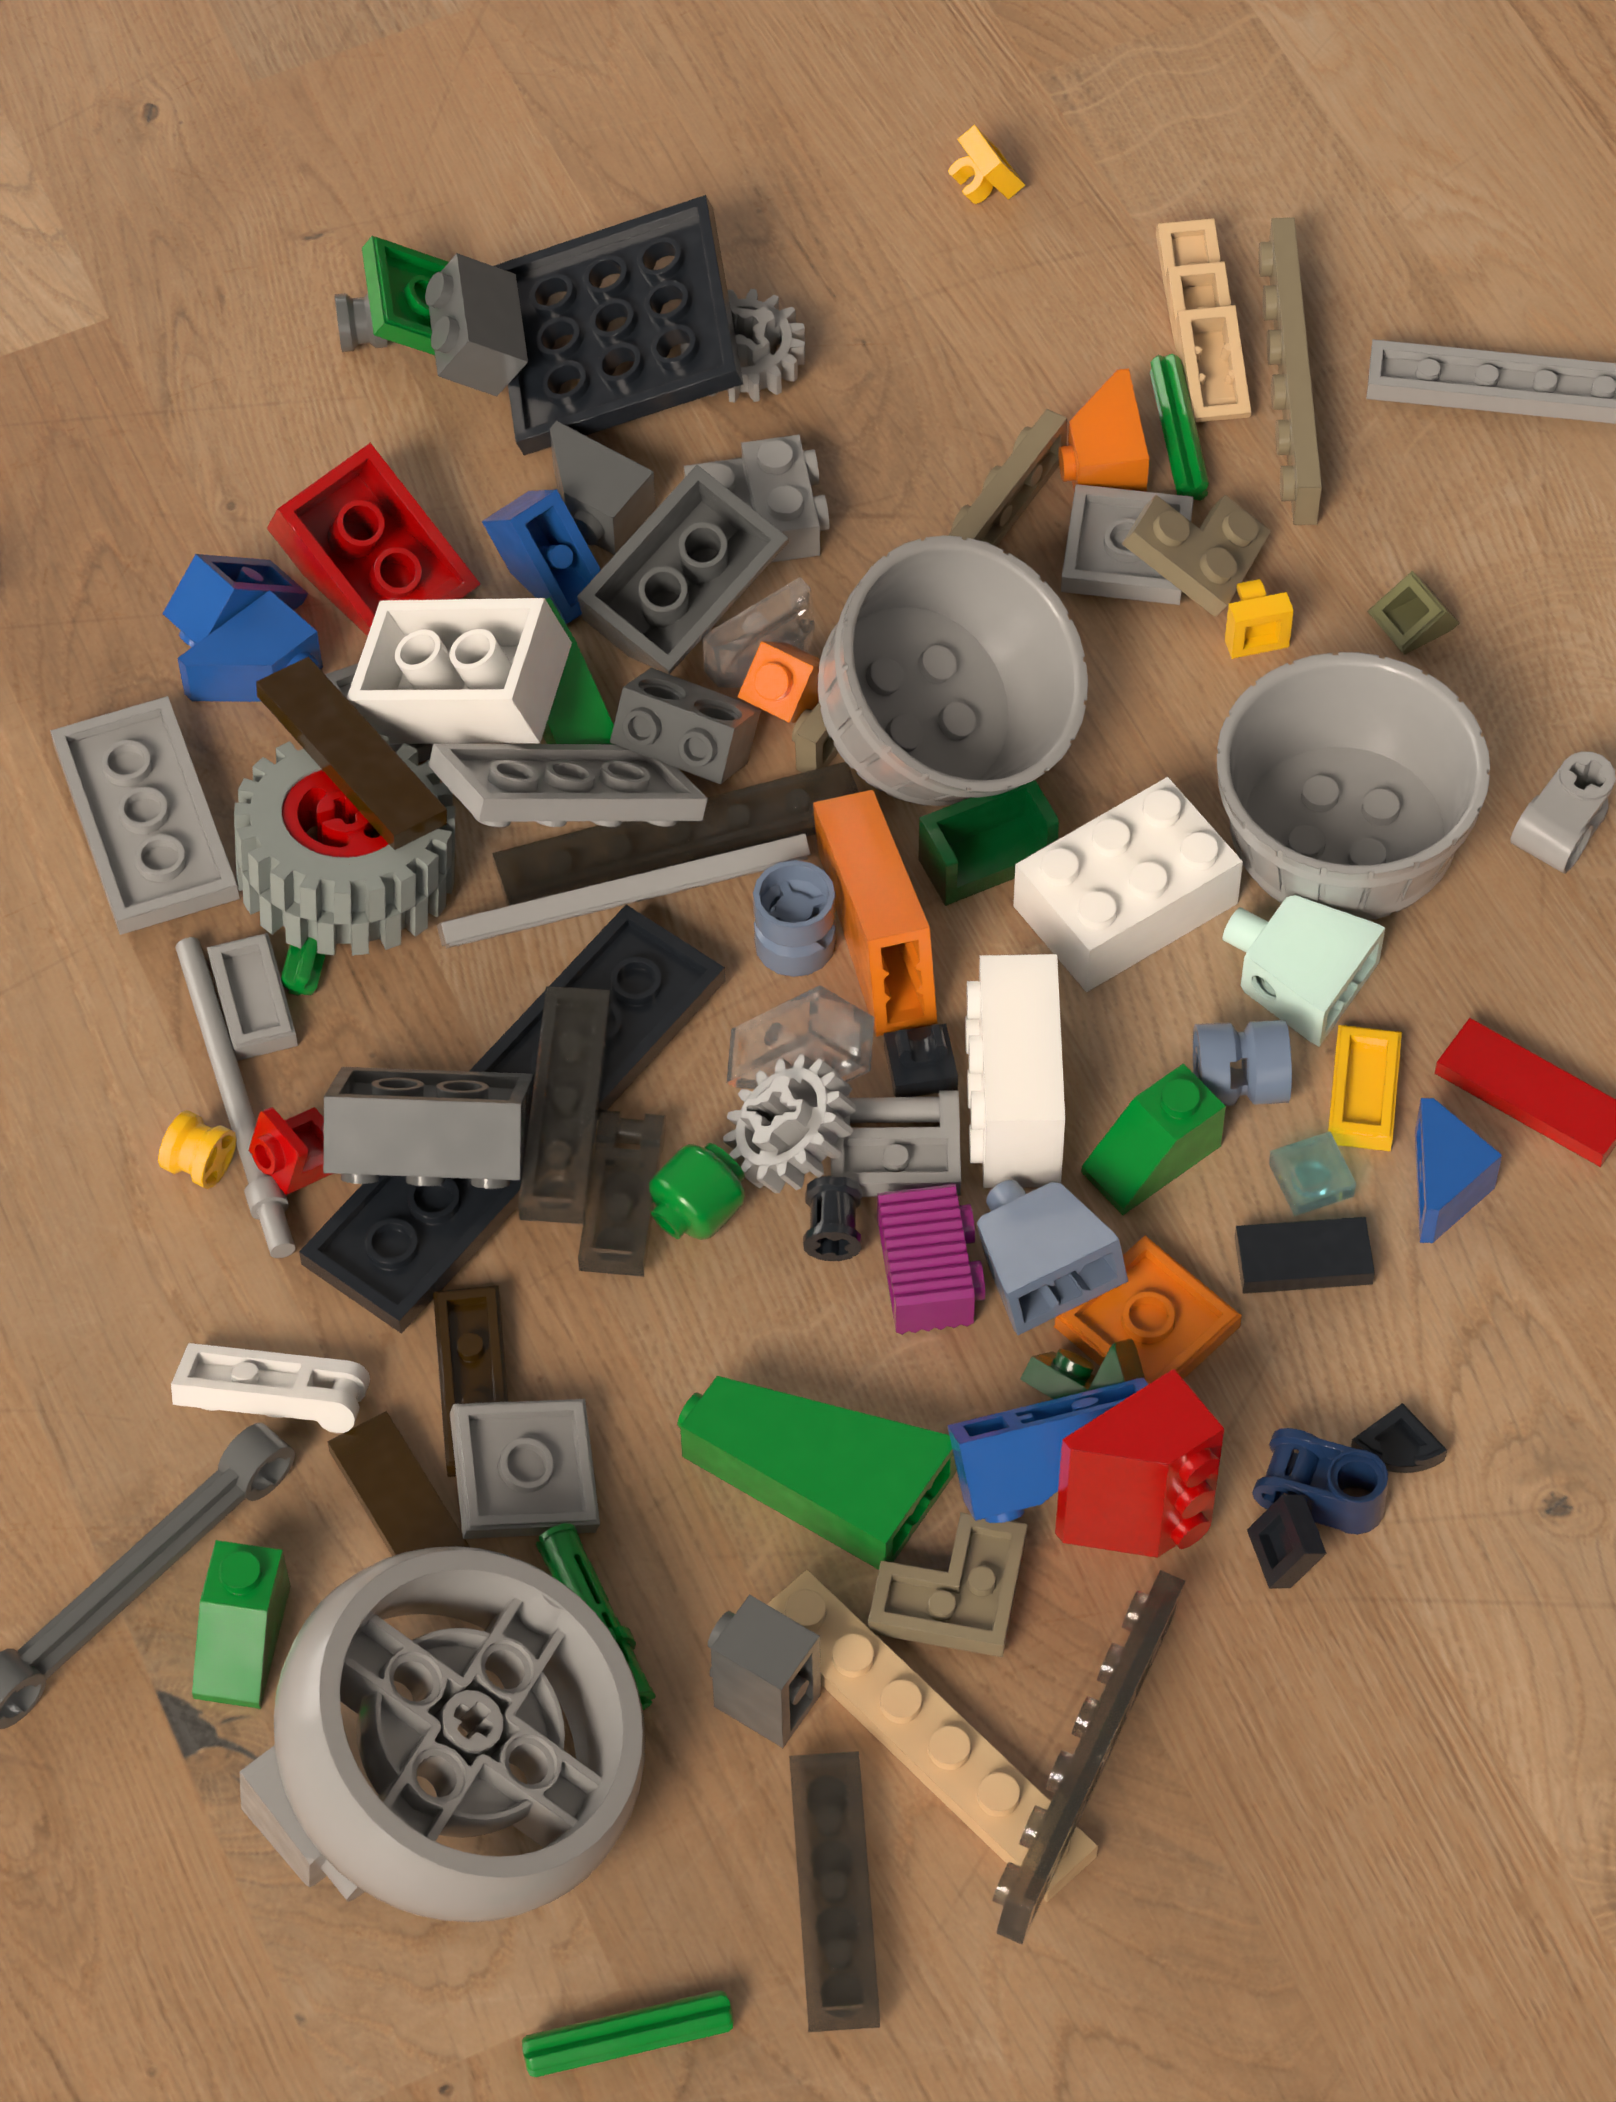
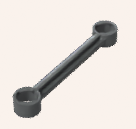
[0,1423,295,1729]

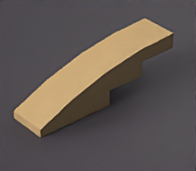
[1156,218,1251,423]

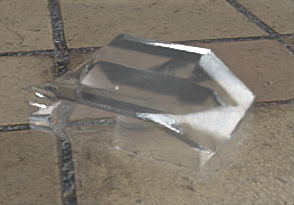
[703,577,815,688]

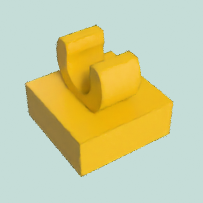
[948,124,1025,204]
[1225,579,1294,659]

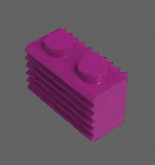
[877,1184,985,1335]

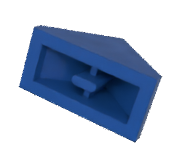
[1415,1098,1502,1243]

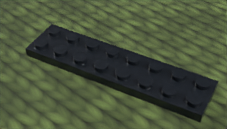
[299,904,726,1334]

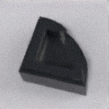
[1351,1403,1447,1473]

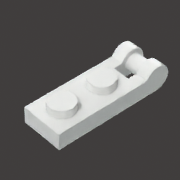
[171,1343,370,1433]

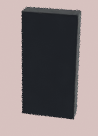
[1235,1217,1375,1294]

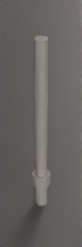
[175,937,296,1258]

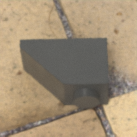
[550,421,656,555]

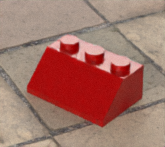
[1055,1368,1224,1558]

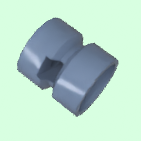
[753,860,836,977]
[1193,1020,1292,1106]

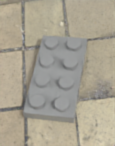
[50,696,240,935]
[429,744,708,827]

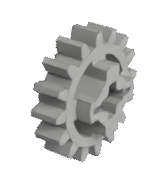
[681,289,805,403]
[723,1054,856,1193]

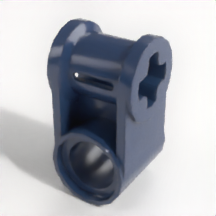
[1252,1428,1388,1535]

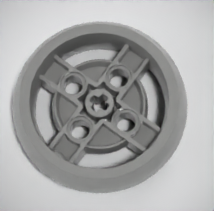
[274,1546,646,1922]

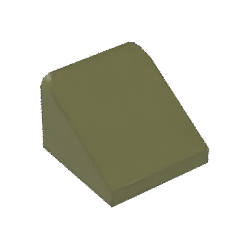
[1367,571,1460,655]

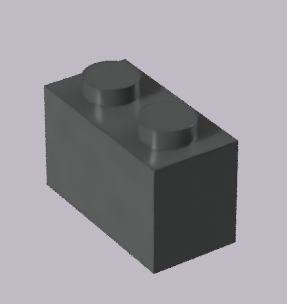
[425,253,528,396]
[708,1594,821,1748]

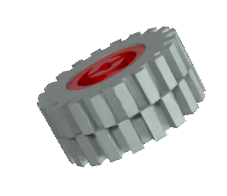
[234,734,455,956]

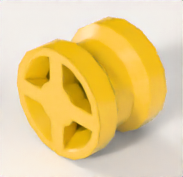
[158,1110,237,1190]

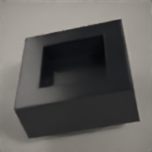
[1247,1495,1327,1589]

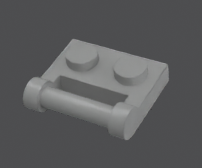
[831,1090,961,1197]

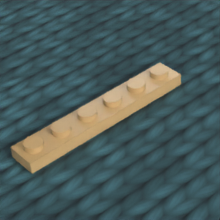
[767,1570,1098,1902]

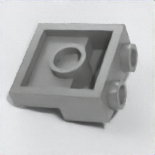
[684,434,830,563]

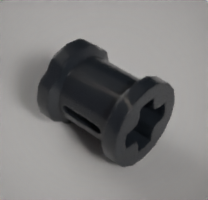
[803,1176,862,1261]

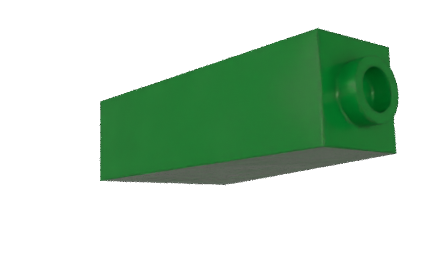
[677,1376,957,1570]

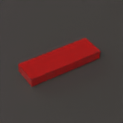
[1434,1018,1616,1167]

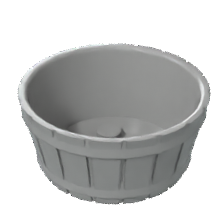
[818,535,1088,806]
[1217,652,1490,920]

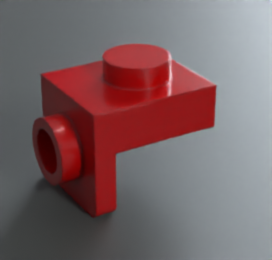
[248,1107,334,1195]

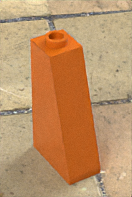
[813,790,937,1037]

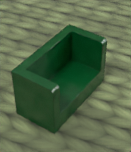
[918,780,1059,906]

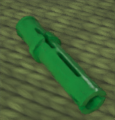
[535,1524,656,1711]

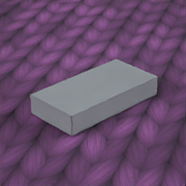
[207,933,298,1061]

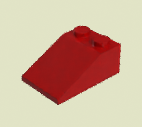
[267,442,481,637]

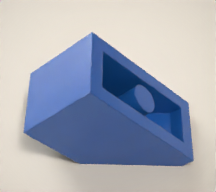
[482,489,601,624]
[162,554,308,647]
[177,590,323,702]

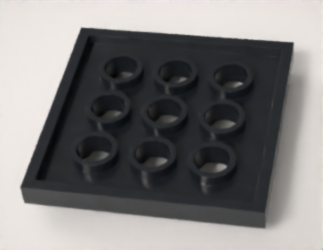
[494,195,743,456]

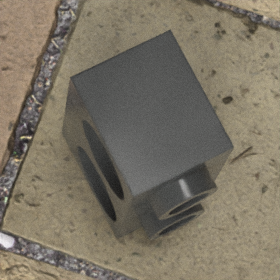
[610,668,761,784]

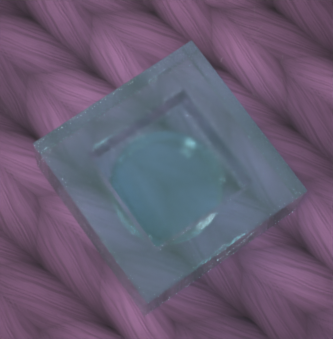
[1269,1132,1356,1216]

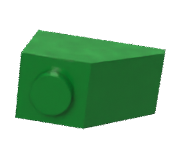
[1081,1063,1226,1215]
[192,1540,291,1709]

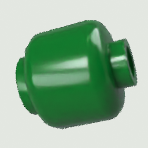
[649,1143,745,1240]

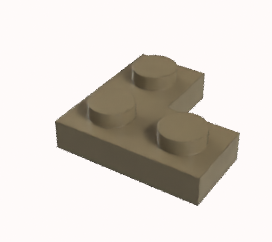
[1122,495,1271,617]
[868,1512,1028,1657]

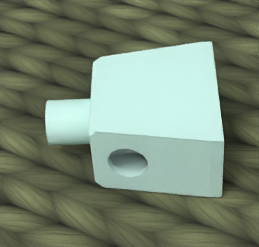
[1222,895,1385,1047]

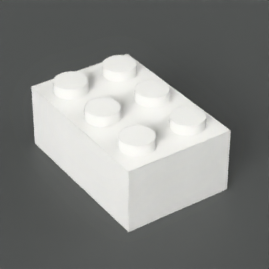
[347,598,572,744]
[1013,777,1243,992]
[965,954,1065,1188]

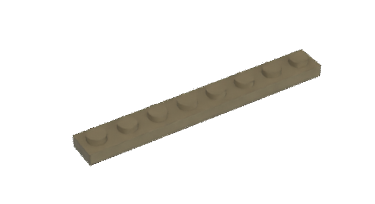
[792,409,1067,780]

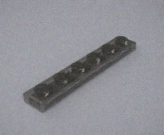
[992,1570,1186,1944]

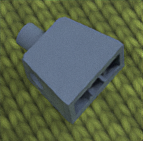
[977,1180,1128,1335]

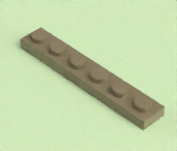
[1258,218,1322,525]

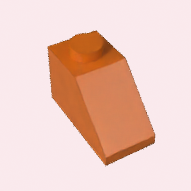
[1058,368,1149,492]

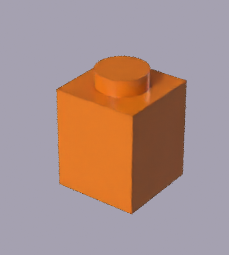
[738,641,820,723]

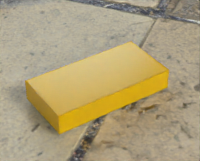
[1326,1025,1402,1151]

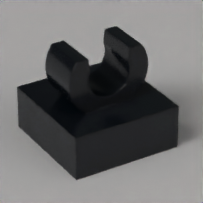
[884,1024,958,1097]

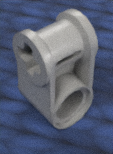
[1510,751,1616,874]

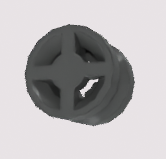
[335,293,388,352]

